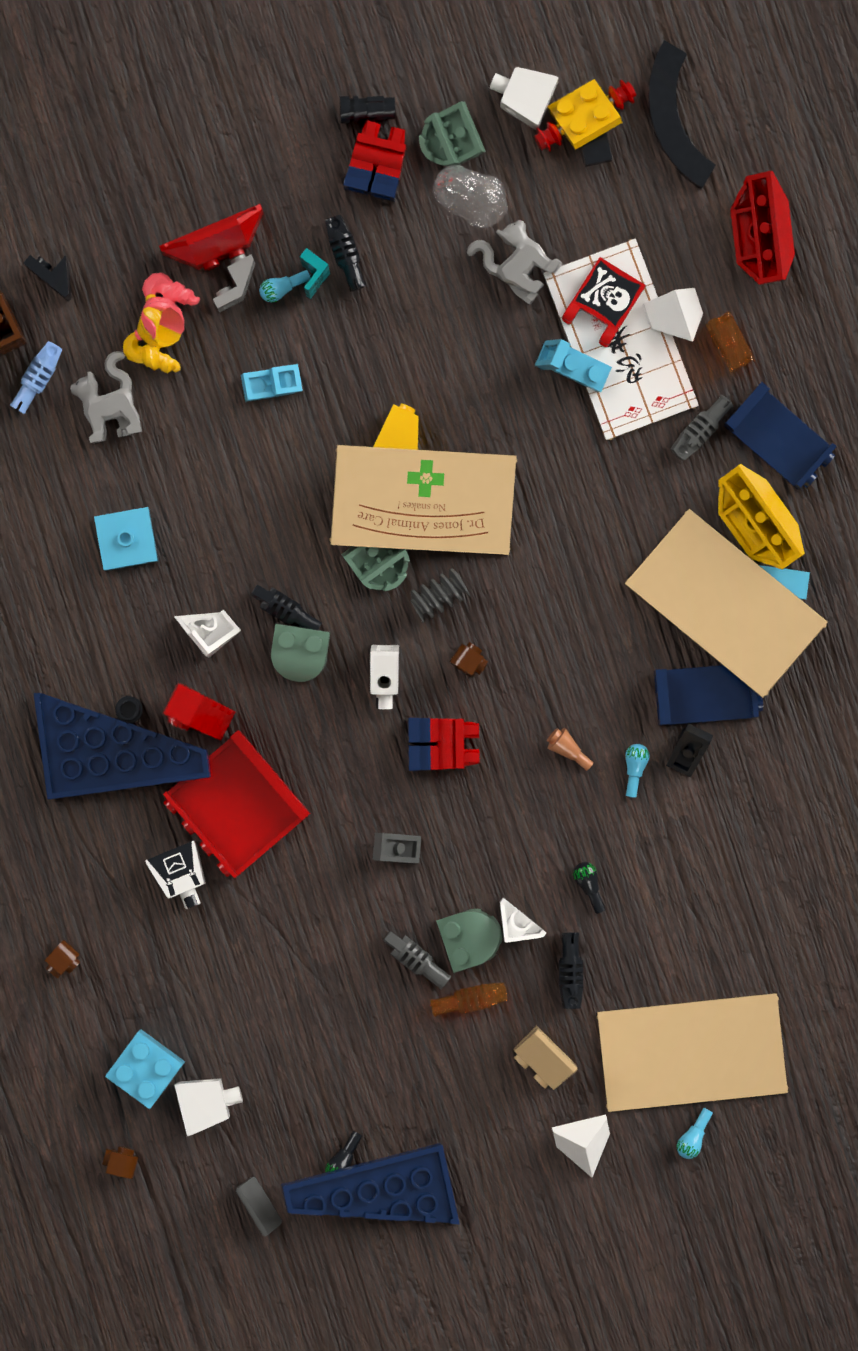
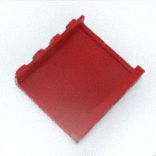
[163,730,311,878]

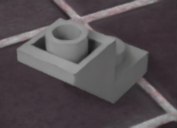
[213,254,255,313]

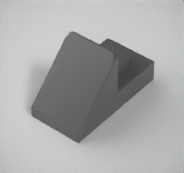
[373,833,421,863]

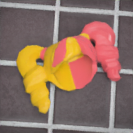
[123,273,200,373]

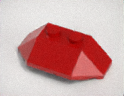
[730,171,795,285]
[159,204,263,271]

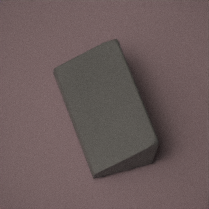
[236,1177,282,1236]

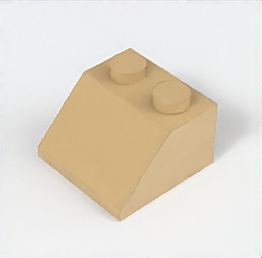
[514,1025,578,1090]

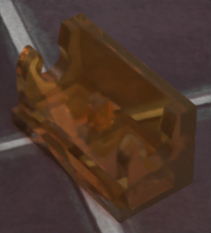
[706,311,756,373]

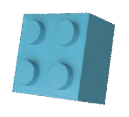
[105,1029,185,1109]

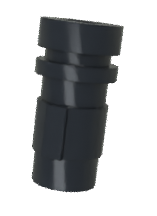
[340,95,395,124]

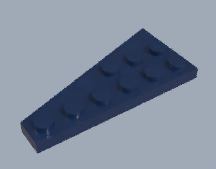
[281,1143,460,1225]

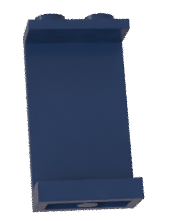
[724,382,837,490]
[654,665,763,726]

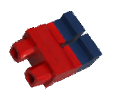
[343,121,406,202]
[408,718,480,771]

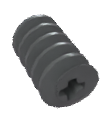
[410,568,471,623]

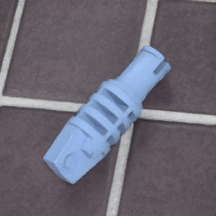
[10,341,62,414]

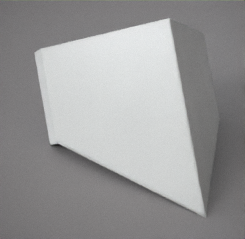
[643,288,703,342]
[174,610,241,658]
[500,898,546,943]
[552,1115,610,1177]

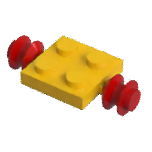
[534,79,636,152]

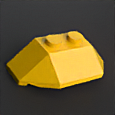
[718,464,804,570]

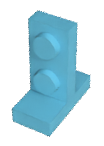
[535,339,612,392]

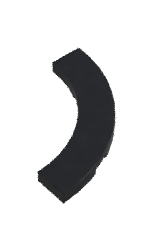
[648,40,716,190]

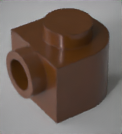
[449,642,489,678]
[45,940,80,979]
[102,1146,139,1179]

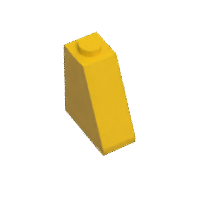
[373,403,418,450]

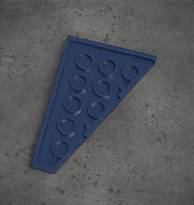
[33,693,211,800]

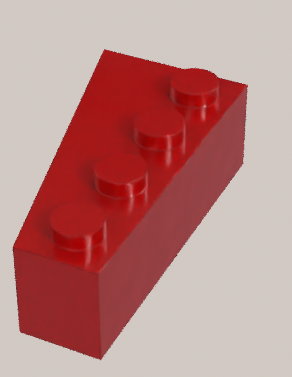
[163,683,236,741]

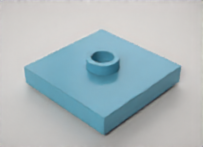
[94,507,158,571]

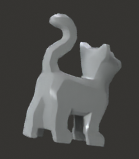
[467,220,562,304]
[70,351,142,443]

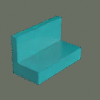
[300,248,330,299]

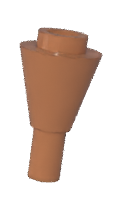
[547,728,594,771]

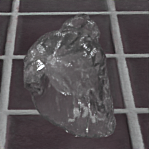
[433,165,508,228]

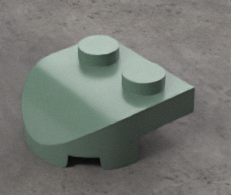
[419,101,486,166]
[341,546,410,591]
[271,624,330,682]
[436,909,503,973]

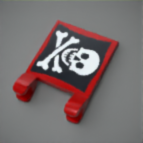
[562,257,646,348]

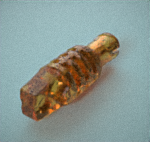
[430,983,508,1017]

